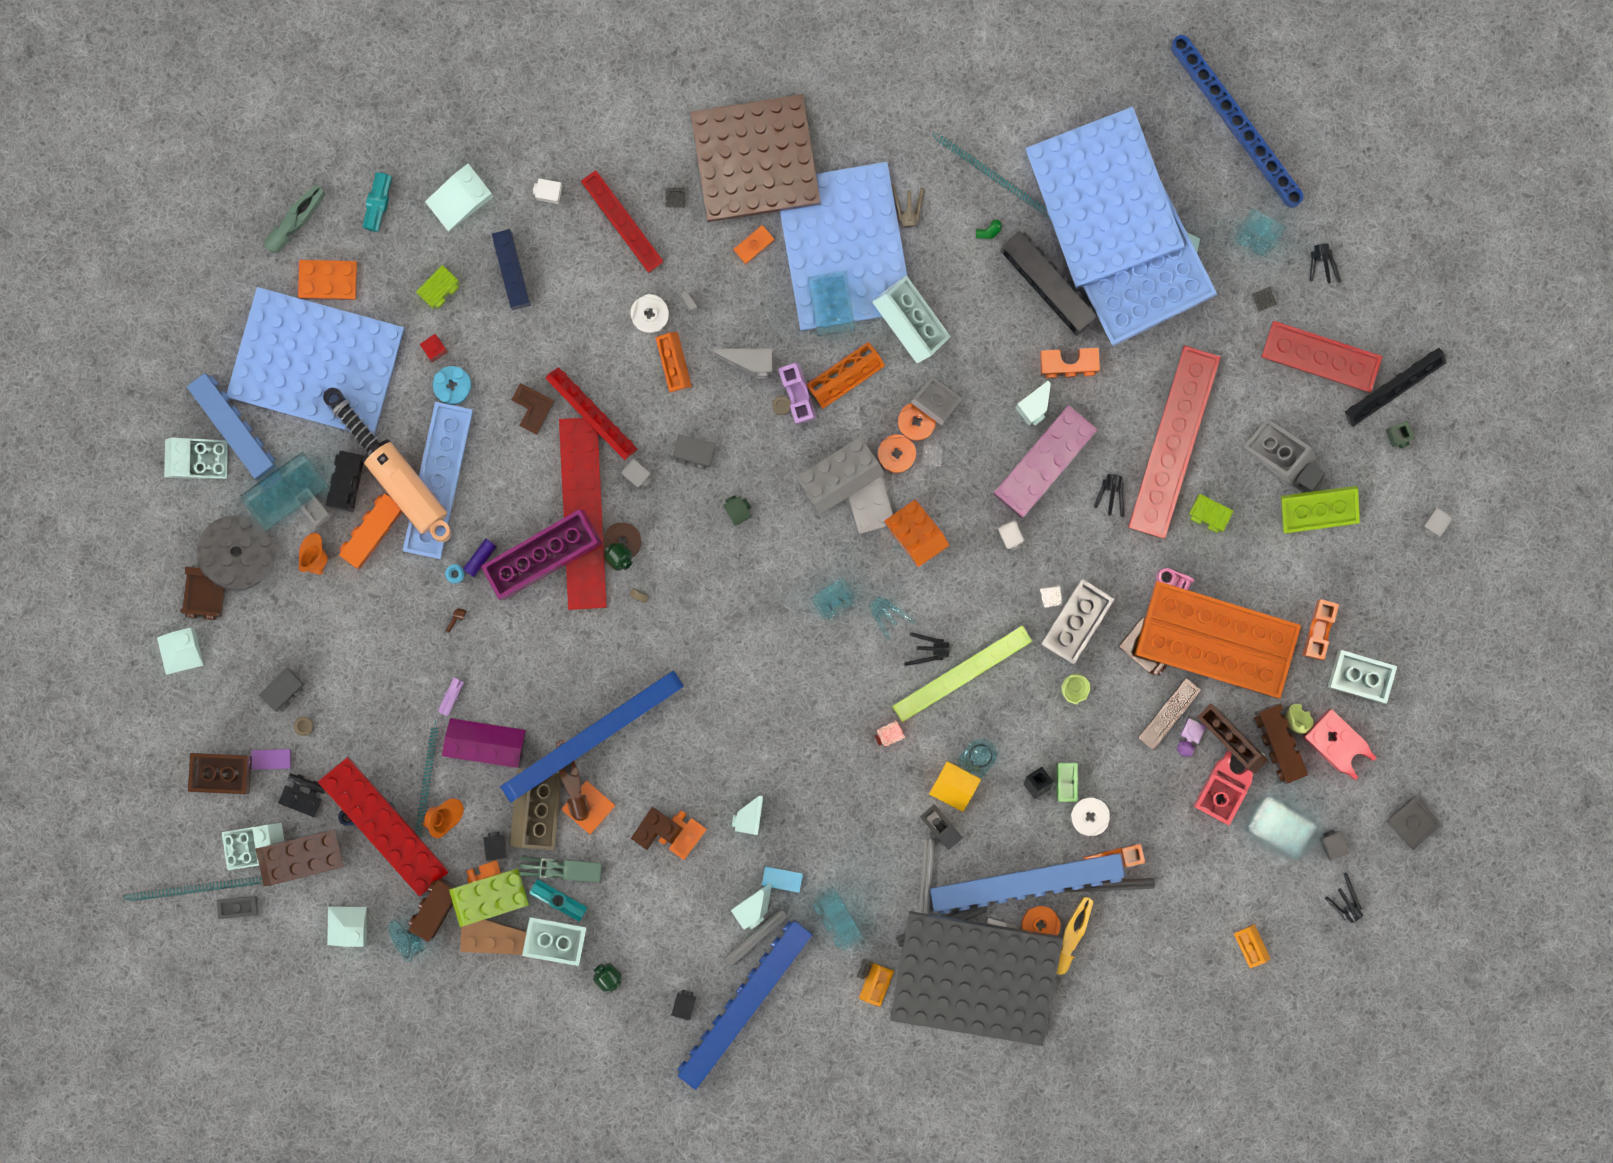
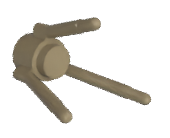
[891,184,924,227]

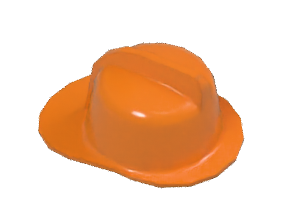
[298,533,328,575]
[422,798,464,838]

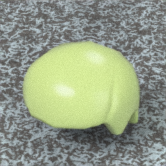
[1061,674,1090,704]
[1285,704,1314,734]

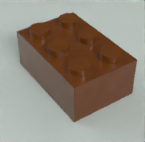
[188,753,252,794]
[408,878,456,942]

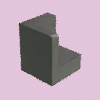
[1294,463,1325,493]

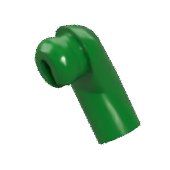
[976,220,1002,239]

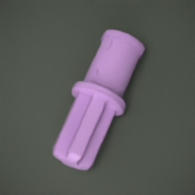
[438,677,464,716]

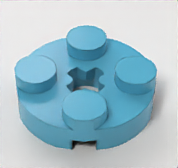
[433,366,472,405]

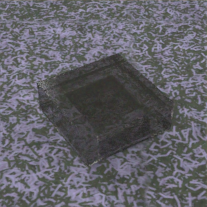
[666,188,685,208]
[1251,287,1277,312]
[857,959,873,979]

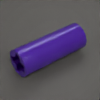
[463,538,497,577]

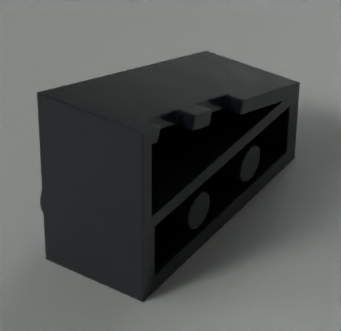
[326,451,364,513]

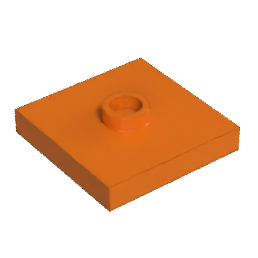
[561,780,616,835]

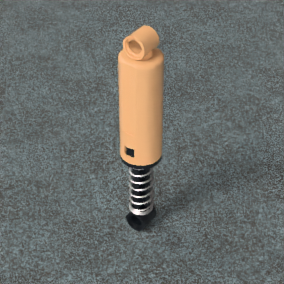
[323,387,451,542]

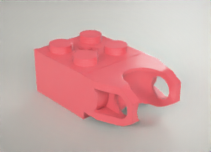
[1302,709,1376,780]
[1193,750,1253,825]

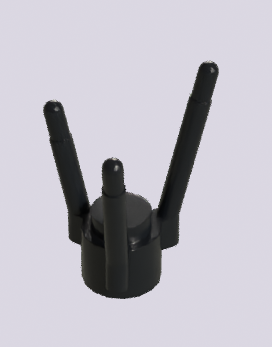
[1309,243,1341,284]
[1094,474,1124,517]
[904,633,950,666]
[1325,873,1363,923]

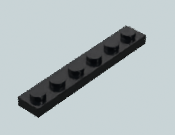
[1345,348,1446,427]

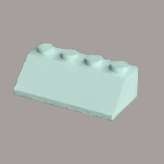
[872,275,951,363]

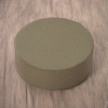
[772,396,791,415]
[629,588,649,603]
[294,717,314,736]

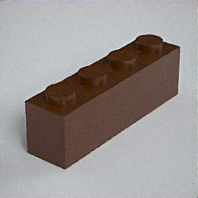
[1197,703,1268,774]

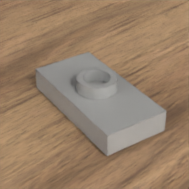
[680,291,699,315]
[293,487,331,528]

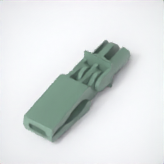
[264,185,326,253]
[519,856,602,883]

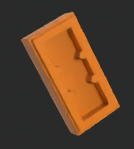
[733,225,775,265]

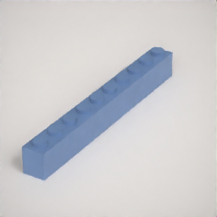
[930,853,1126,914]

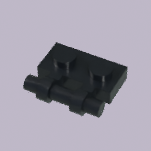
[278,773,325,817]

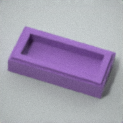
[251,749,291,770]

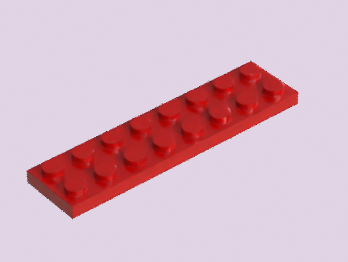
[318,756,449,897]

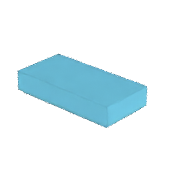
[762,866,803,893]

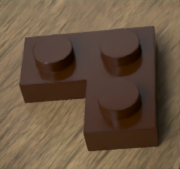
[511,383,555,435]
[631,807,683,850]

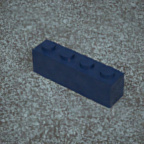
[492,229,531,310]

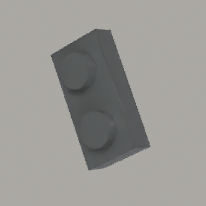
[217,896,258,919]

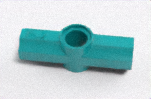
[362,172,392,232]
[529,879,588,922]

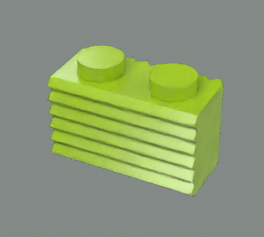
[416,265,460,310]
[1188,494,1234,534]

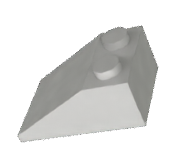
[714,348,773,379]
[1243,418,1316,486]

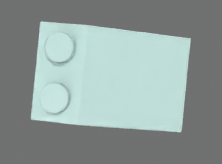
[425,164,493,232]
[522,917,586,966]

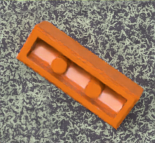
[655,332,692,393]

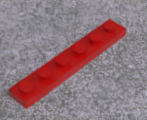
[581,170,664,273]
[545,367,638,461]

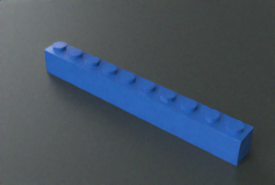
[677,920,813,1090]

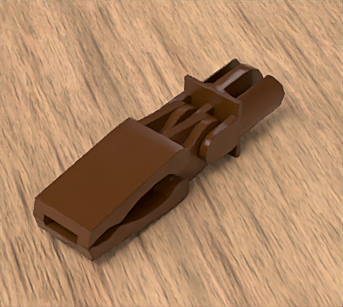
[556,740,589,821]

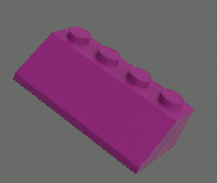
[442,718,526,768]

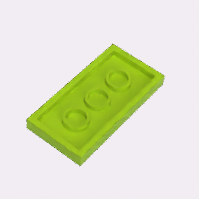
[1280,486,1360,534]
[449,868,529,927]

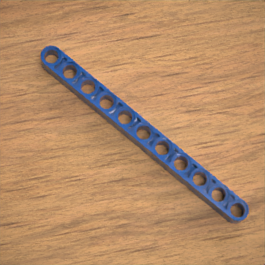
[1171,35,1304,208]
[500,670,684,803]

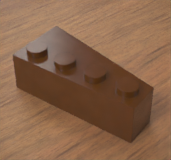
[1253,704,1308,784]

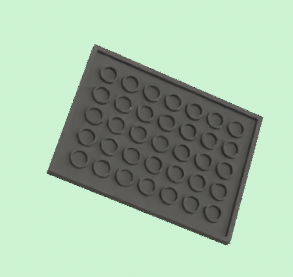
[890,911,1063,1046]

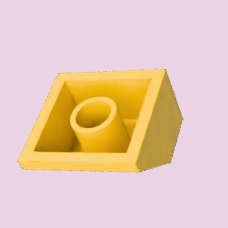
[929,760,981,812]

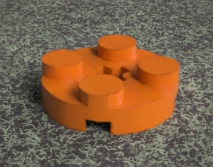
[898,403,936,441]
[878,434,916,473]
[1021,906,1060,935]

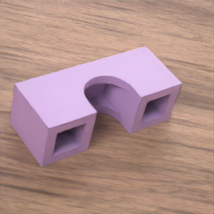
[778,363,817,424]

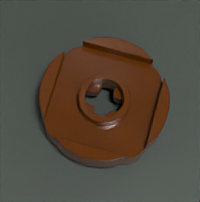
[603,523,642,558]

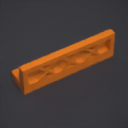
[807,342,885,409]

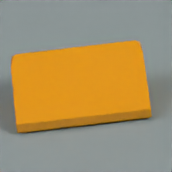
[1233,924,1270,968]
[859,963,894,1007]

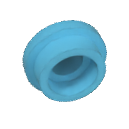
[445,564,465,584]

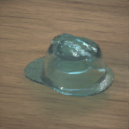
[957,739,997,778]
[388,920,425,962]

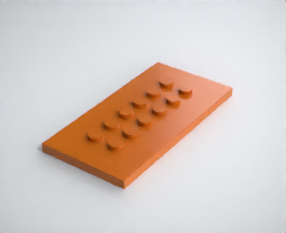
[1135,581,1301,699]

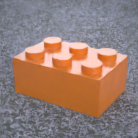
[884,499,950,567]

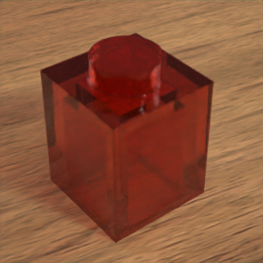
[874,720,905,748]

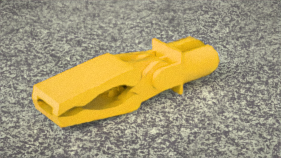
[1057,897,1094,975]

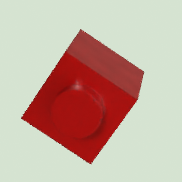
[420,334,448,363]

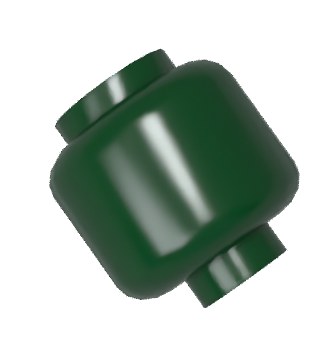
[604,543,633,571]
[593,963,622,992]

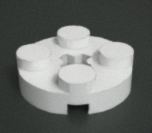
[630,294,669,333]
[1071,798,1110,836]

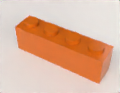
[339,493,402,570]

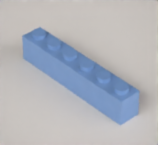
[187,373,276,480]

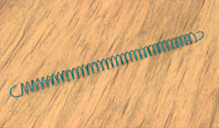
[933,133,1049,217]
[415,720,439,840]
[124,876,262,901]

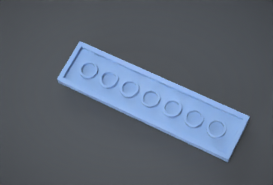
[403,402,473,559]

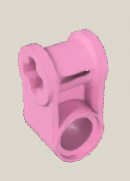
[1156,568,1195,590]

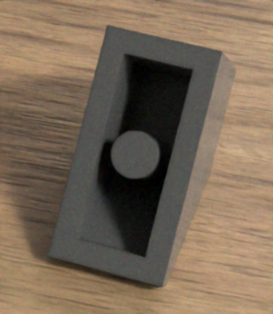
[920,804,963,850]

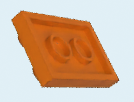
[298,260,357,300]

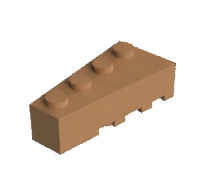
[460,919,527,955]

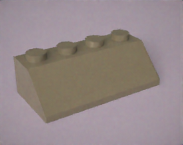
[510,769,562,850]

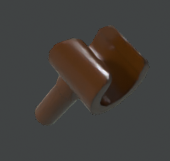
[445,608,466,633]

